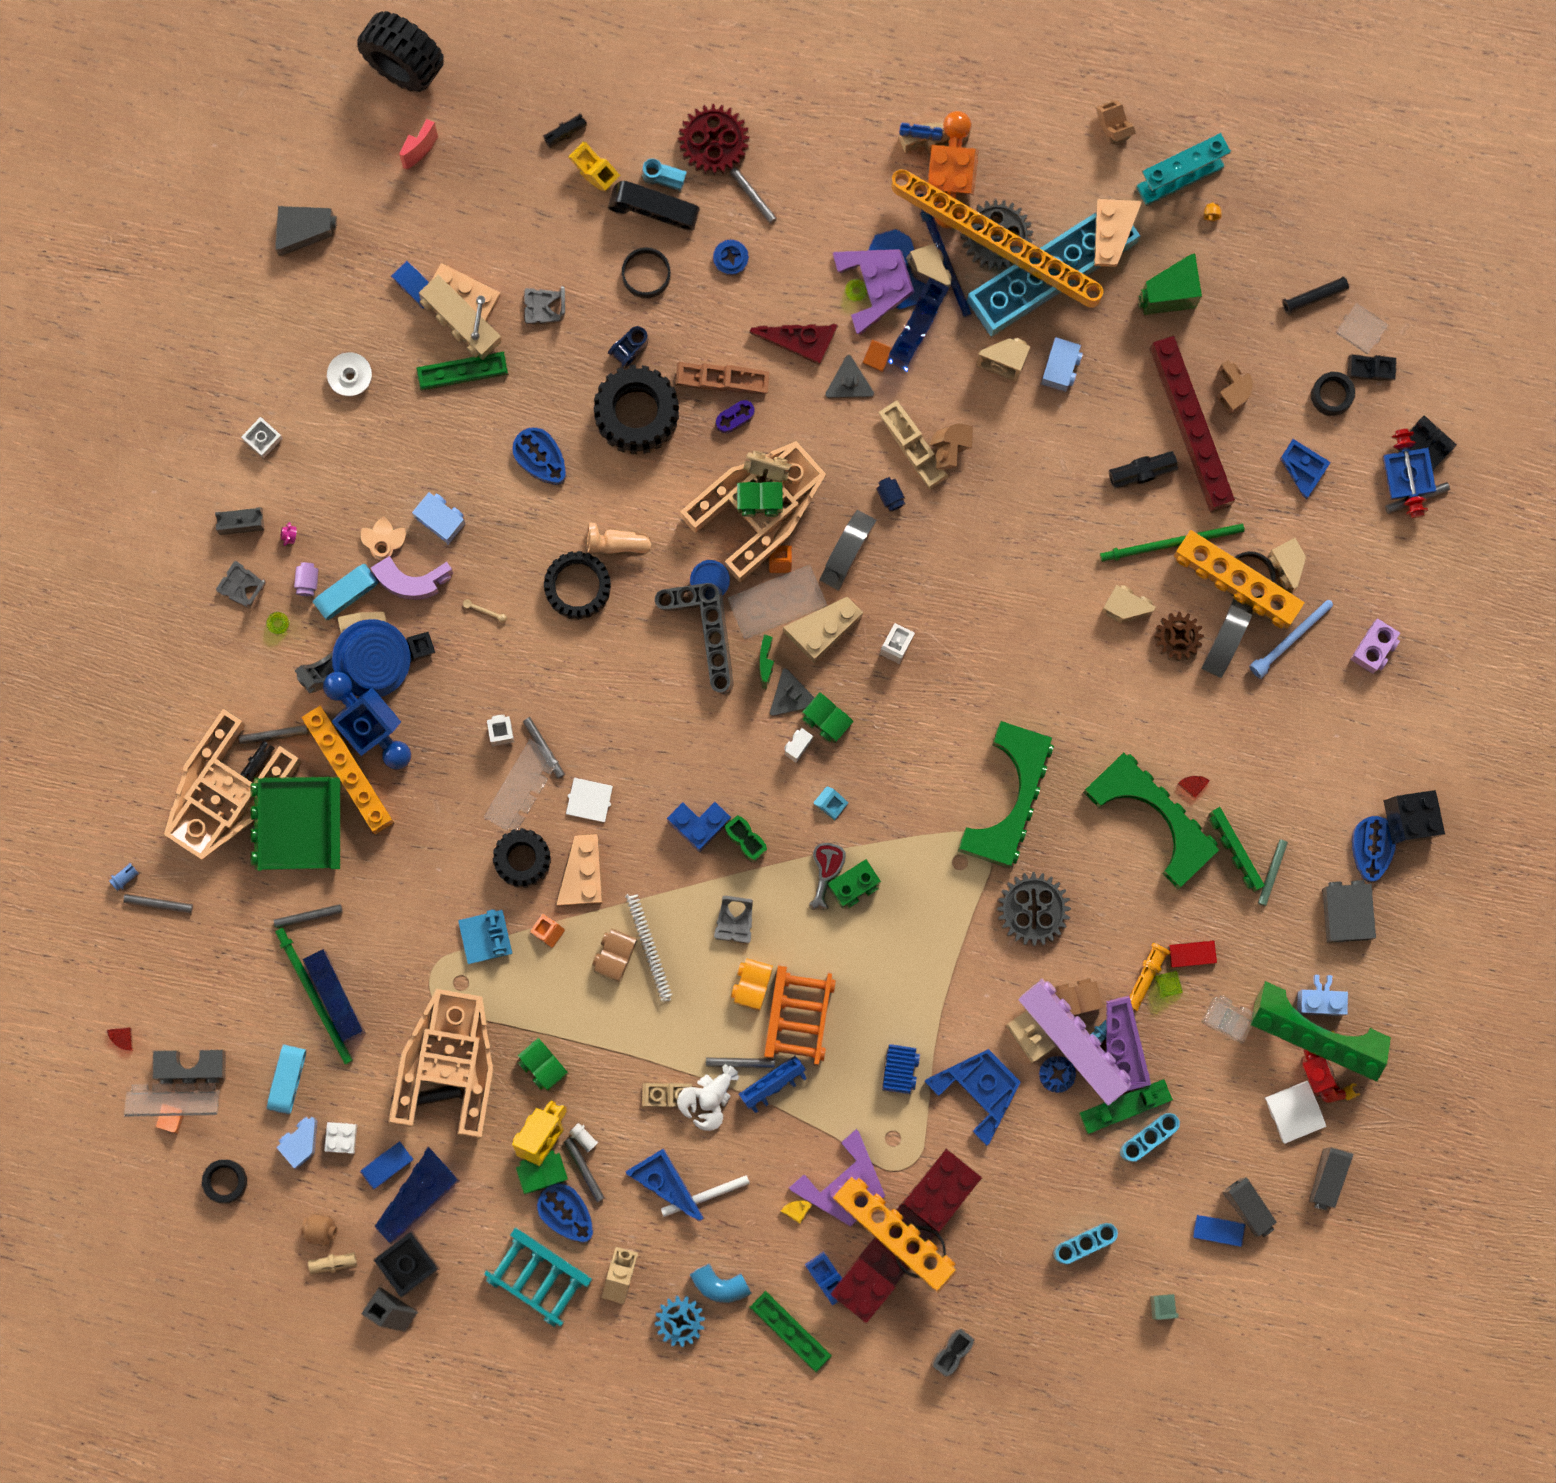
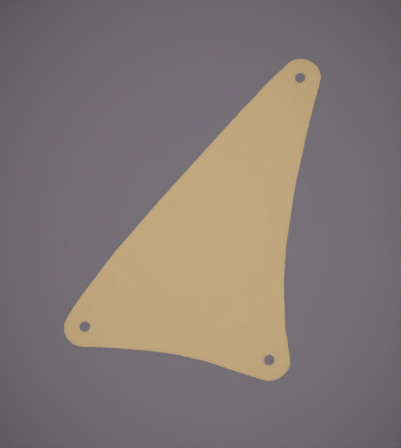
[429,832,992,1171]

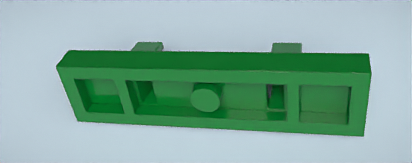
[1079,1079,1173,1134]

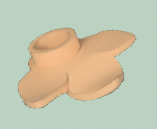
[361,516,406,561]

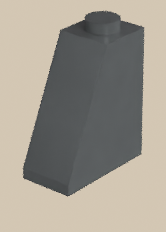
[275,206,337,256]
[1309,1147,1353,1211]
[1222,1177,1277,1237]

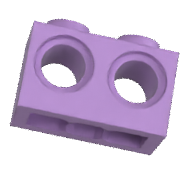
[1350,618,1400,674]

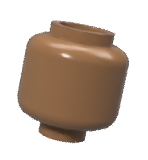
[301,1213,338,1246]

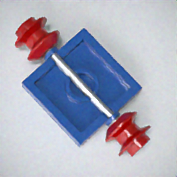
[1383,429,1436,518]

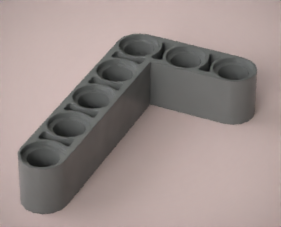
[655,583,734,694]

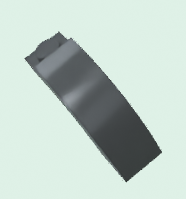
[819,510,877,591]
[1201,599,1253,678]
[295,652,334,694]

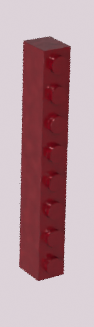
[1150,335,1235,513]

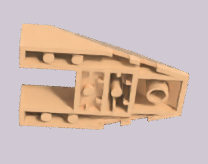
[680,441,826,583]
[164,709,302,860]
[388,989,493,1139]

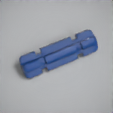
[899,123,943,141]

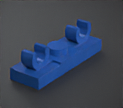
[739,1056,806,1113]

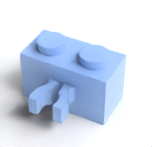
[1297,975,1348,1016]

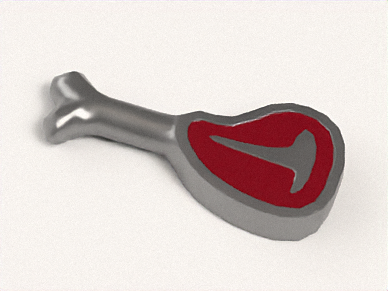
[809,843,846,910]

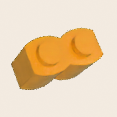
[731,958,773,1011]

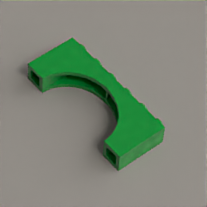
[958,721,1054,868]
[1083,752,1219,889]
[1250,981,1391,1082]

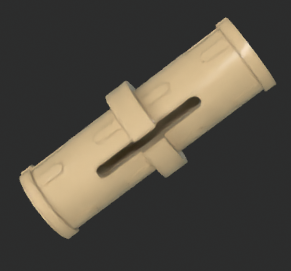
[308,1252,357,1275]

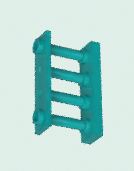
[1136,133,1231,206]
[484,1227,592,1327]

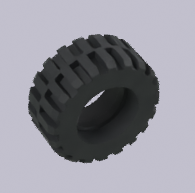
[357,11,444,92]
[594,365,679,454]

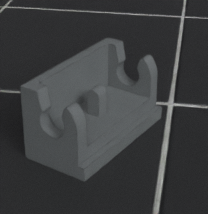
[215,507,265,535]

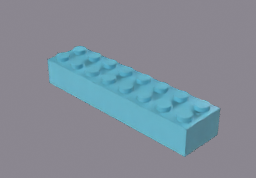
[967,213,1140,337]

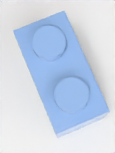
[1041,337,1083,392]
[412,492,465,545]

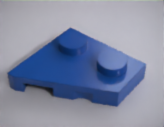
[1280,439,1331,499]

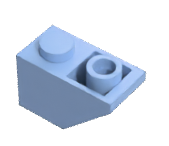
[276,1117,318,1169]

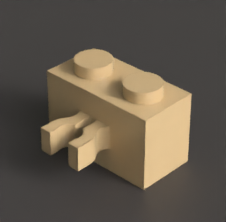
[1006,1011,1056,1063]

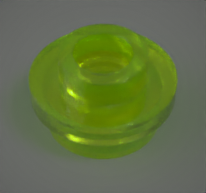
[845,279,867,301]
[266,612,289,634]

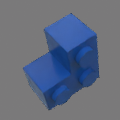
[667,802,731,853]

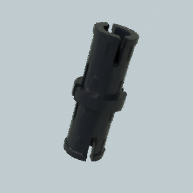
[543,113,587,148]
[240,740,275,782]

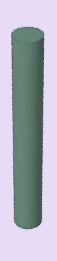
[1258,840,1288,906]

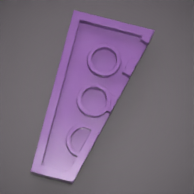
[1106,996,1151,1091]

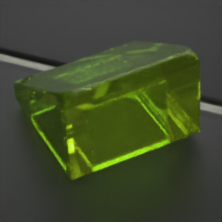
[1155,971,1183,998]

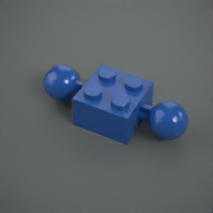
[323,672,411,770]

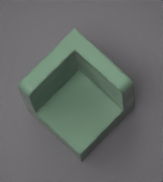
[1150,1294,1179,1320]

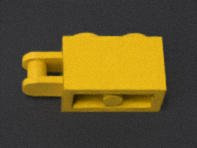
[512,1101,567,1166]

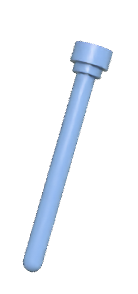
[1249,600,1333,679]

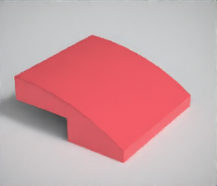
[399,119,438,170]

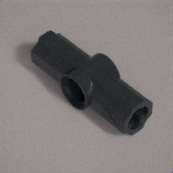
[1108,451,1178,489]

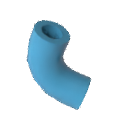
[689,1263,752,1303]

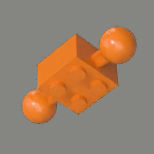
[928,111,979,229]

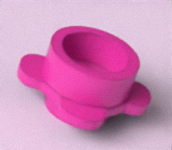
[280,522,297,546]

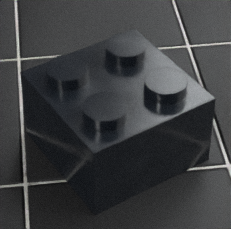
[1383,790,1445,845]
[374,1231,440,1297]

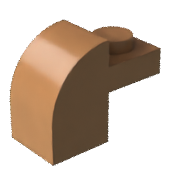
[1096,99,1136,144]
[1217,359,1253,415]
[930,423,973,470]

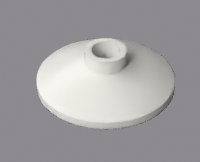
[327,352,372,396]

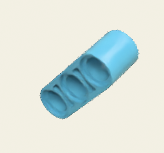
[313,564,379,620]
[267,1044,306,1115]
[1120,1113,1180,1162]
[1053,1223,1118,1264]

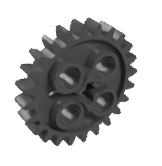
[961,199,1033,271]
[996,872,1071,946]

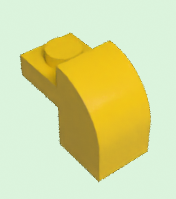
[568,142,621,191]

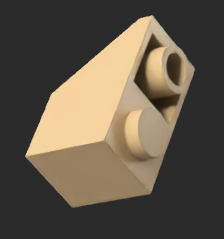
[906,243,951,292]
[1268,538,1306,593]
[1101,585,1156,623]
[602,1247,638,1304]

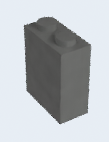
[1322,880,1376,943]

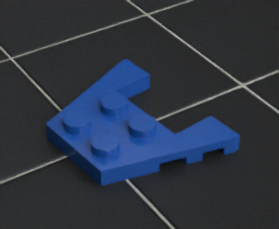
[924,1049,1021,1146]

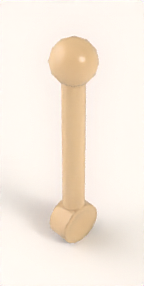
[463,599,507,623]

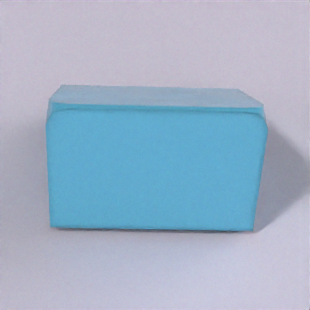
[814,786,849,820]

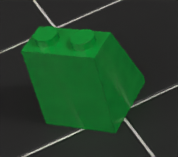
[1138,253,1202,315]

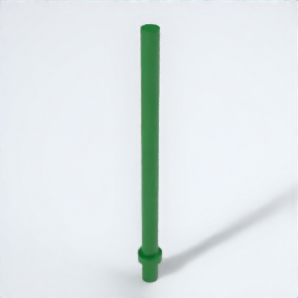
[1100,523,1245,562]
[275,928,353,1065]

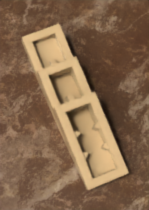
[878,400,948,490]

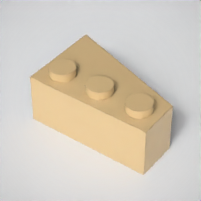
[783,597,863,663]

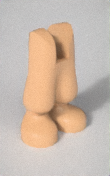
[587,523,651,554]

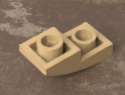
[642,1083,692,1107]

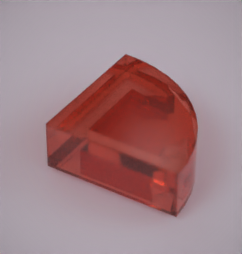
[1178,776,1210,799]
[107,1027,133,1051]

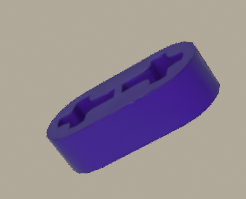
[716,400,754,434]

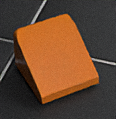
[863,340,892,372]
[769,545,792,573]
[530,914,565,948]
[156,1105,185,1134]

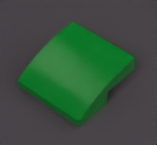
[759,634,774,690]

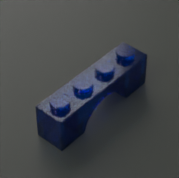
[888,278,949,371]
[303,949,366,1043]

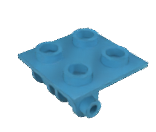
[458,909,513,964]

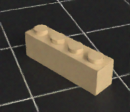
[419,275,502,360]

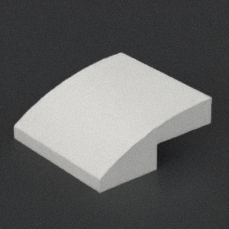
[1265,1081,1326,1144]

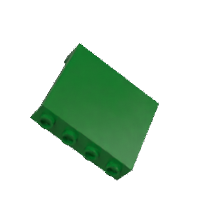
[250,777,340,871]

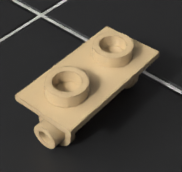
[743,451,792,482]

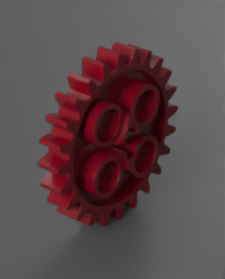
[678,104,750,176]

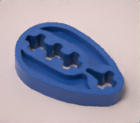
[513,427,566,485]
[1352,816,1396,882]
[537,1184,593,1242]

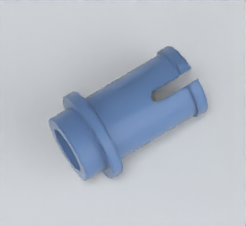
[109,863,139,891]

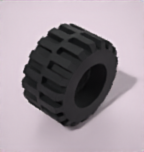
[493,828,551,888]

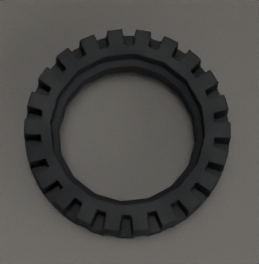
[544,551,611,619]

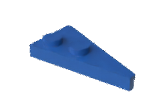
[625,1149,705,1222]

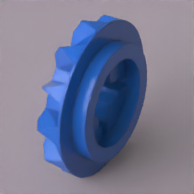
[713,240,749,275]
[1039,1056,1076,1093]

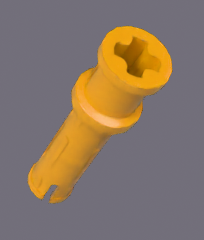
[1129,943,1171,1012]

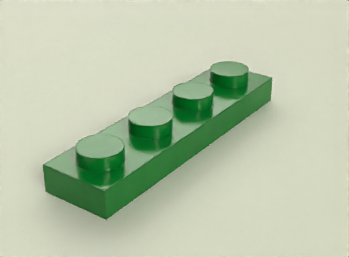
[1209,807,1265,892]

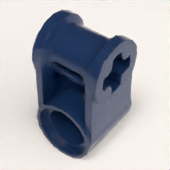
[608,326,649,369]

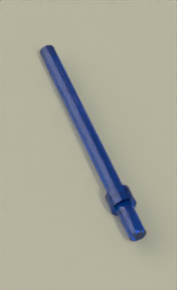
[917,193,972,318]

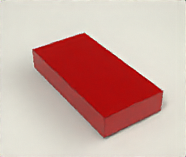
[1169,940,1217,968]

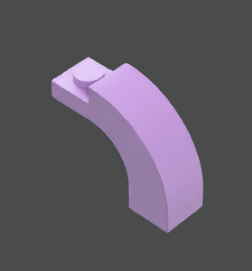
[371,556,453,600]

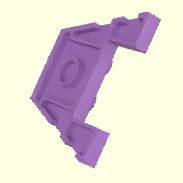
[833,249,914,335]
[789,1129,885,1226]

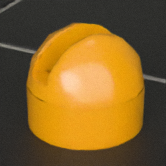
[1204,203,1221,221]

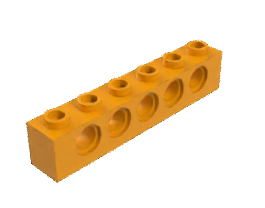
[1174,530,1305,629]
[301,705,394,835]
[833,1177,957,1293]

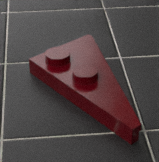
[750,324,838,365]

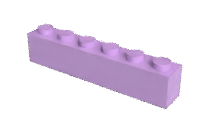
[1019,979,1131,1105]

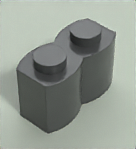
[932,1328,974,1377]

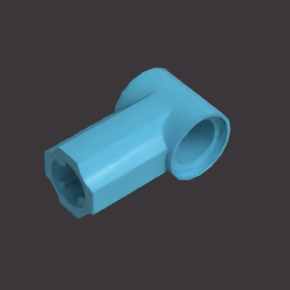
[642,159,687,191]

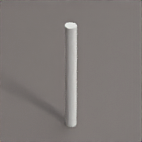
[661,1175,750,1217]

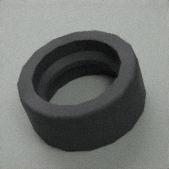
[1311,371,1355,416]
[202,1159,247,1203]

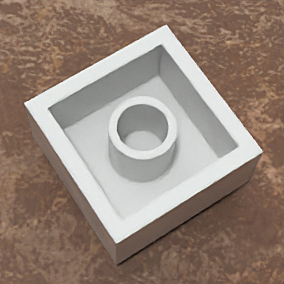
[241,417,283,459]
[784,728,813,762]
[325,1122,357,1154]

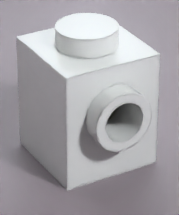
[487,715,514,746]

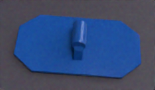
[868,229,927,310]

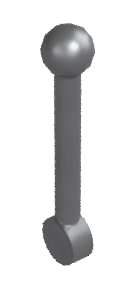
[471,296,485,340]

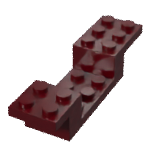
[830,1148,982,1324]

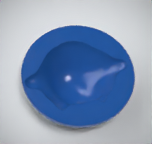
[332,619,411,697]

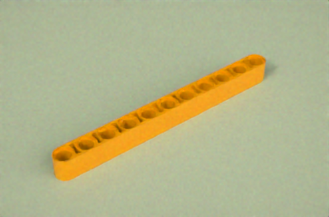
[891,169,1103,308]

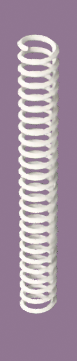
[625,894,672,1002]

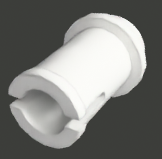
[569,1123,598,1152]

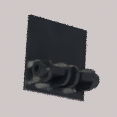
[1398,415,1457,470]

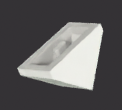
[880,623,915,664]

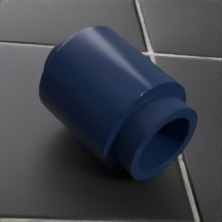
[876,477,906,512]

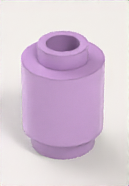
[294,562,319,596]

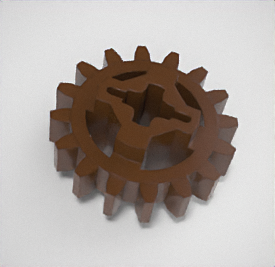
[1154,612,1204,661]

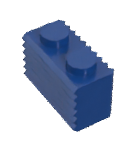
[882,1044,920,1095]

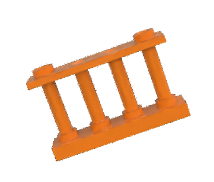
[764,965,836,1066]

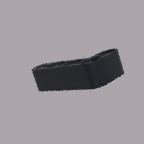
[608,181,700,230]

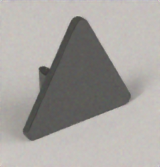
[825,355,874,398]
[770,668,814,716]

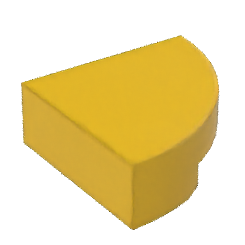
[781,1200,812,1224]

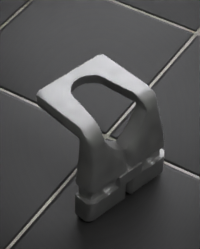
[524,286,565,324]
[216,561,266,608]
[714,896,753,944]

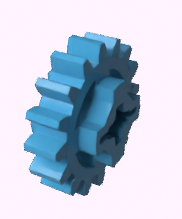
[655,1296,705,1347]

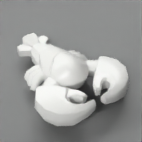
[677,1064,739,1131]

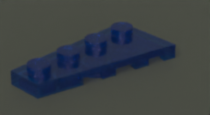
[375,1146,460,1244]

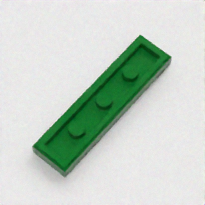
[416,351,508,391]
[750,1290,832,1372]

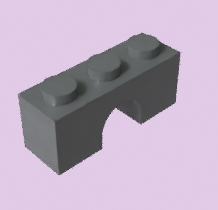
[153,1050,226,1084]

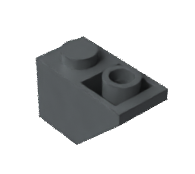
[361,1286,418,1332]

